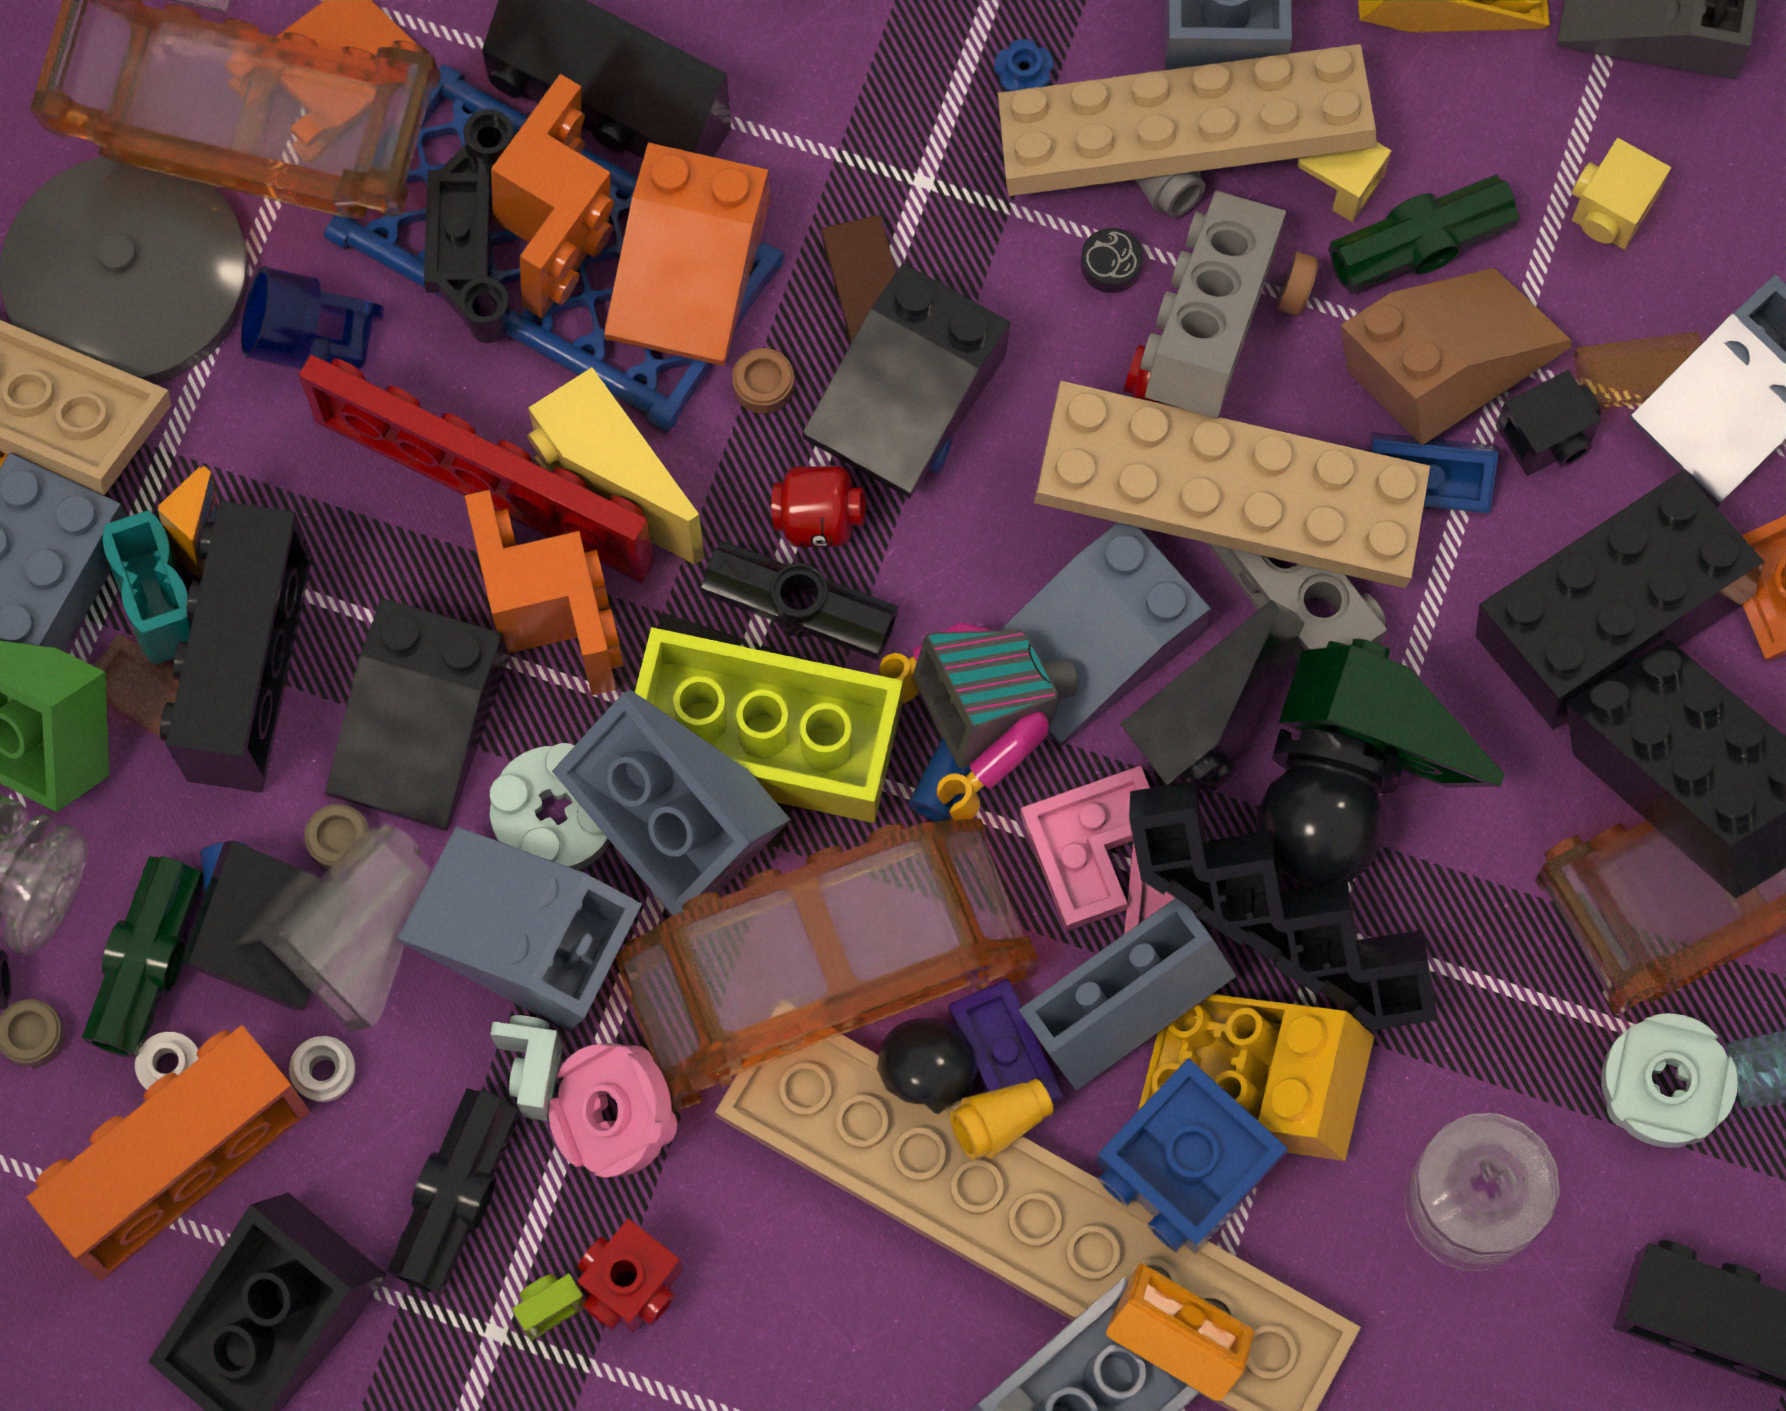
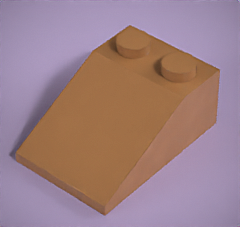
[1340,268,1572,445]

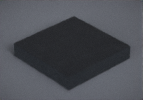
[181,840,346,1011]

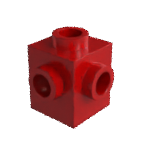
[577,1218,684,1333]

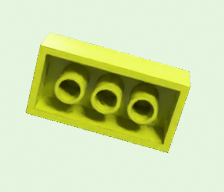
[635,627,903,823]

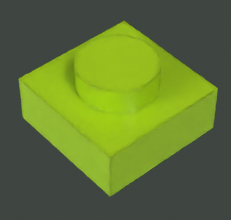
[511,1273,585,1341]

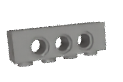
[1140,190,1286,419]
[1206,543,1387,663]

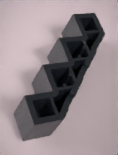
[1129,780,1438,1030]

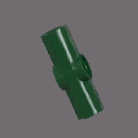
[1328,174,1520,294]
[82,856,203,1058]

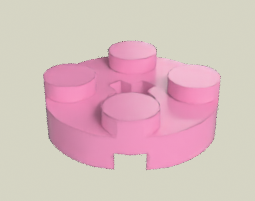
[548,1043,677,1177]

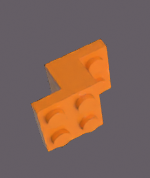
[491,74,614,318]
[465,490,624,695]

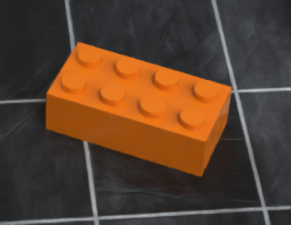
[26,1025,310,1281]

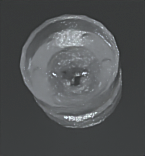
[0,794,88,956]
[1404,1113,1560,1271]

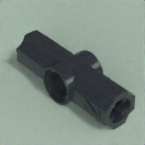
[701,540,898,660]
[387,1088,520,1296]

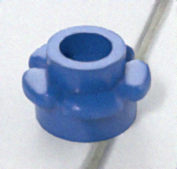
[994,39,1054,91]

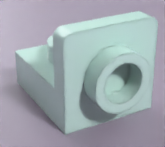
[490,1015,563,1121]

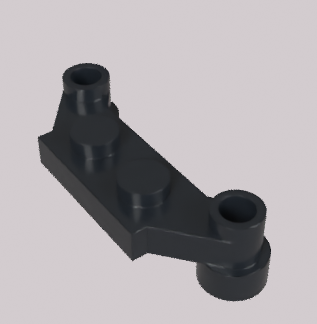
[424,109,514,343]

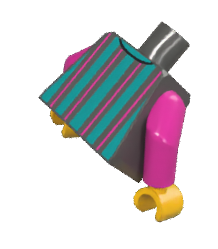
[879,622,1078,823]

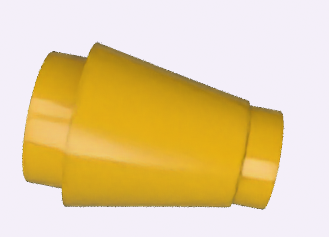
[950,1078,1053,1160]

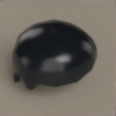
[877,1018,977,1114]

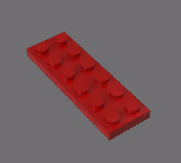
[298,354,654,584]

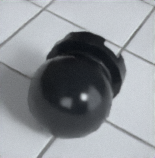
[1256,728,1404,887]

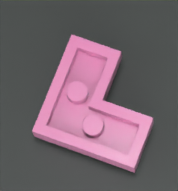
[1020,765,1150,932]

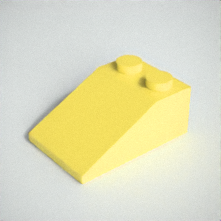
[527,367,705,565]

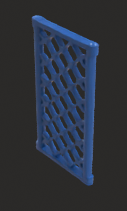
[324,64,785,433]

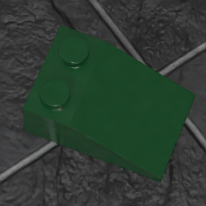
[1278,638,1505,788]

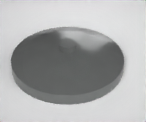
[0,154,249,385]

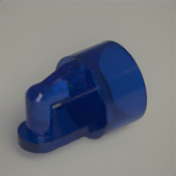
[241,266,384,370]

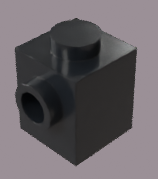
[1495,369,1602,476]

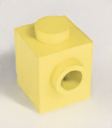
[1571,137,1671,250]

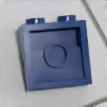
[1097,1058,1288,1255]

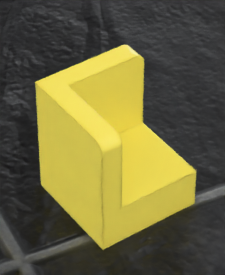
[1298,142,1392,222]

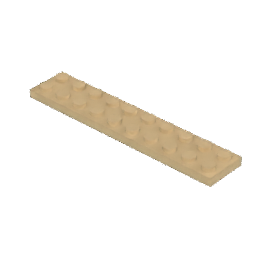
[715,1000,1361,1411]

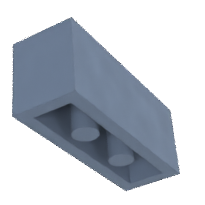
[1019,898,1237,1091]

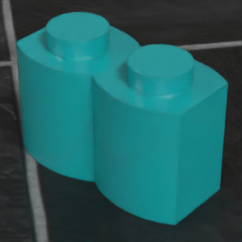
[103,510,193,665]

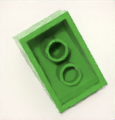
[0,640,110,812]

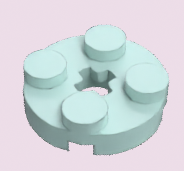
[490,743,611,871]
[1601,1013,1738,1148]

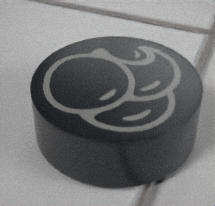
[1081,228,1143,293]

